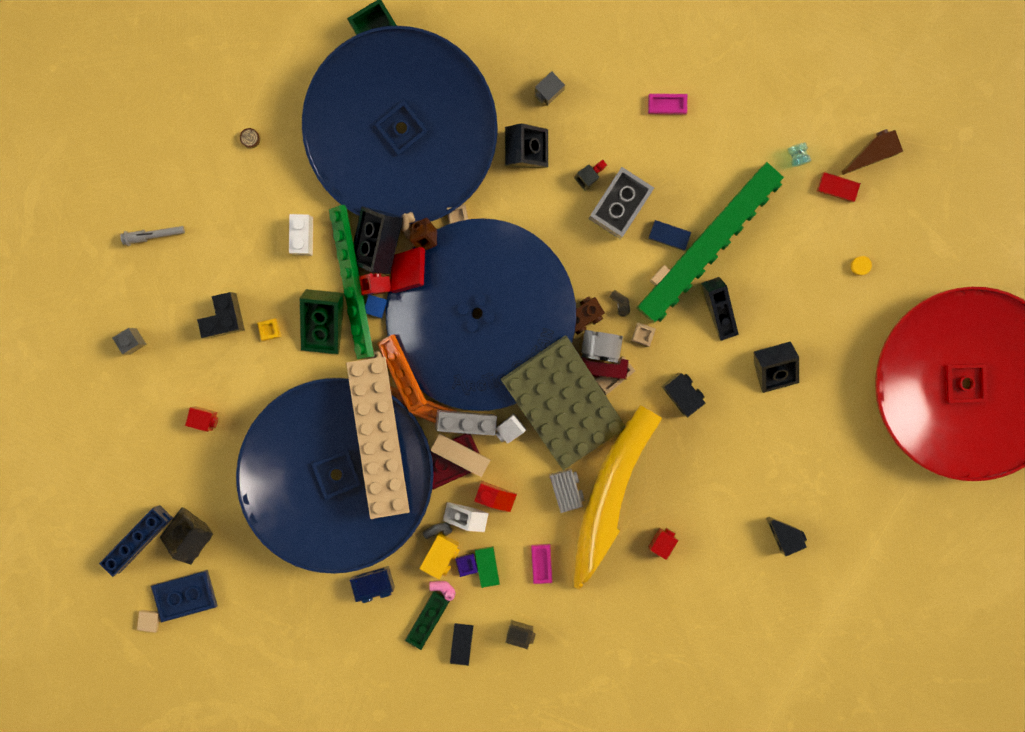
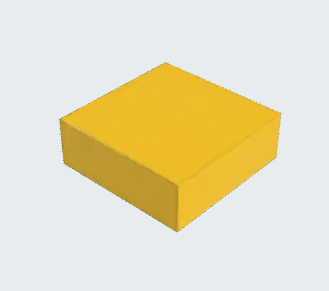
[257,318,281,341]

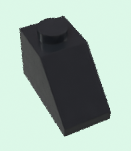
[766,517,807,557]

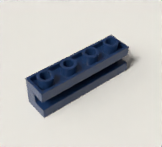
[99,505,173,577]

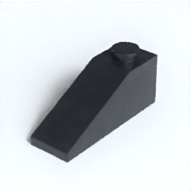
[701,277,739,341]

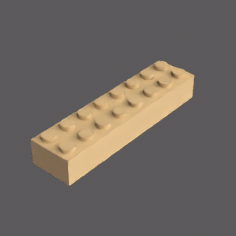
[346,357,410,519]

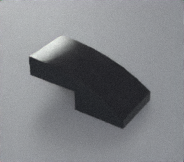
[450,623,474,666]

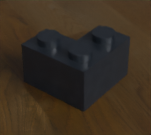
[197,292,245,339]

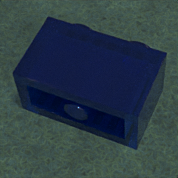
[350,566,395,603]

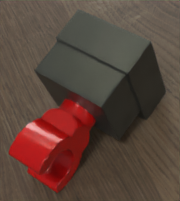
[574,159,607,191]

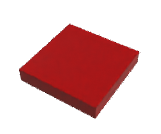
[391,247,425,293]

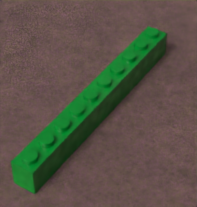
[636,162,784,323]

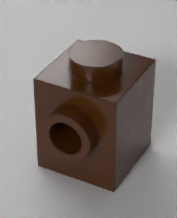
[410,217,437,251]

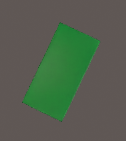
[475,546,500,588]

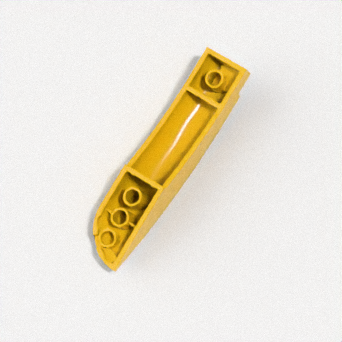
[574,405,662,590]

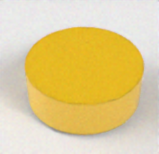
[851,256,872,275]

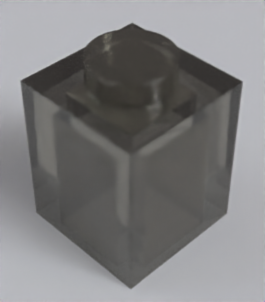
[506,620,536,649]

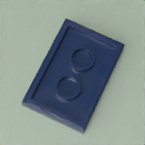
[151,570,218,623]

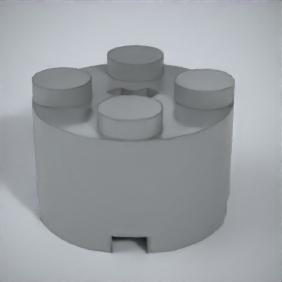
[581,330,623,363]

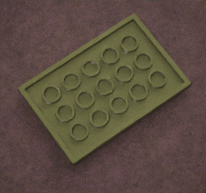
[501,335,625,470]

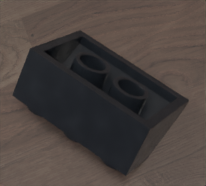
[353,206,403,274]

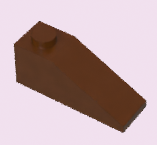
[842,129,903,175]

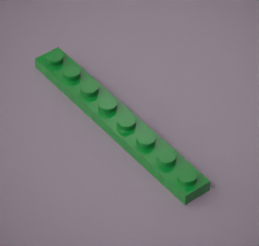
[329,205,374,360]

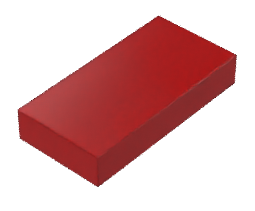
[817,172,861,203]

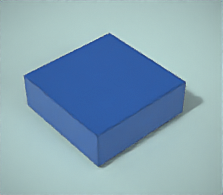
[365,295,387,318]

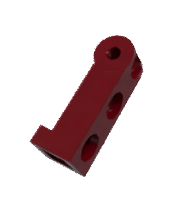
[581,357,629,380]

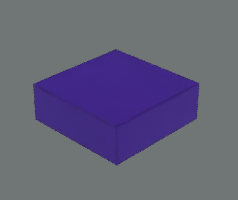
[455,553,478,577]

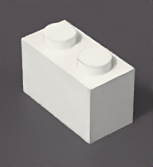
[289,214,313,256]

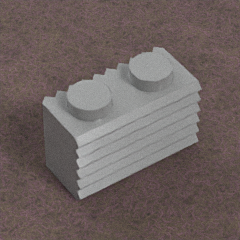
[549,468,585,513]

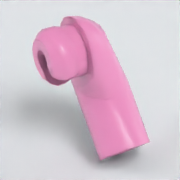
[430,581,456,601]

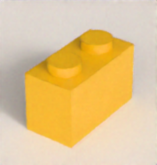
[419,533,460,580]

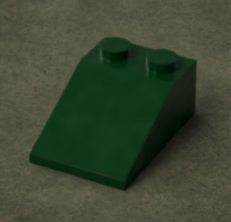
[300,289,344,354]

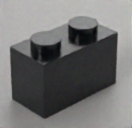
[661,373,706,418]

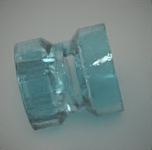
[788,142,812,167]

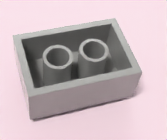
[589,167,654,239]

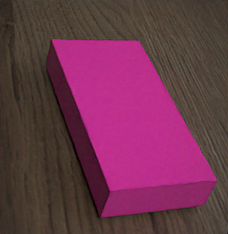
[648,94,688,115]
[531,544,552,584]

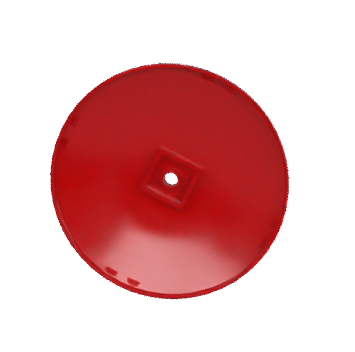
[875,286,1025,481]

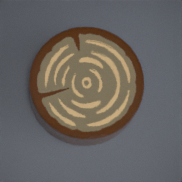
[240,128,260,148]

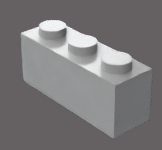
[435,410,497,436]

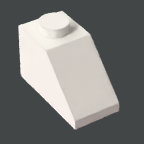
[495,414,526,444]
[443,502,489,532]

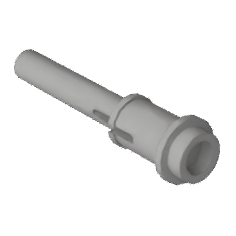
[120,226,185,246]

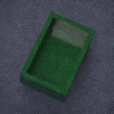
[347,0,397,35]

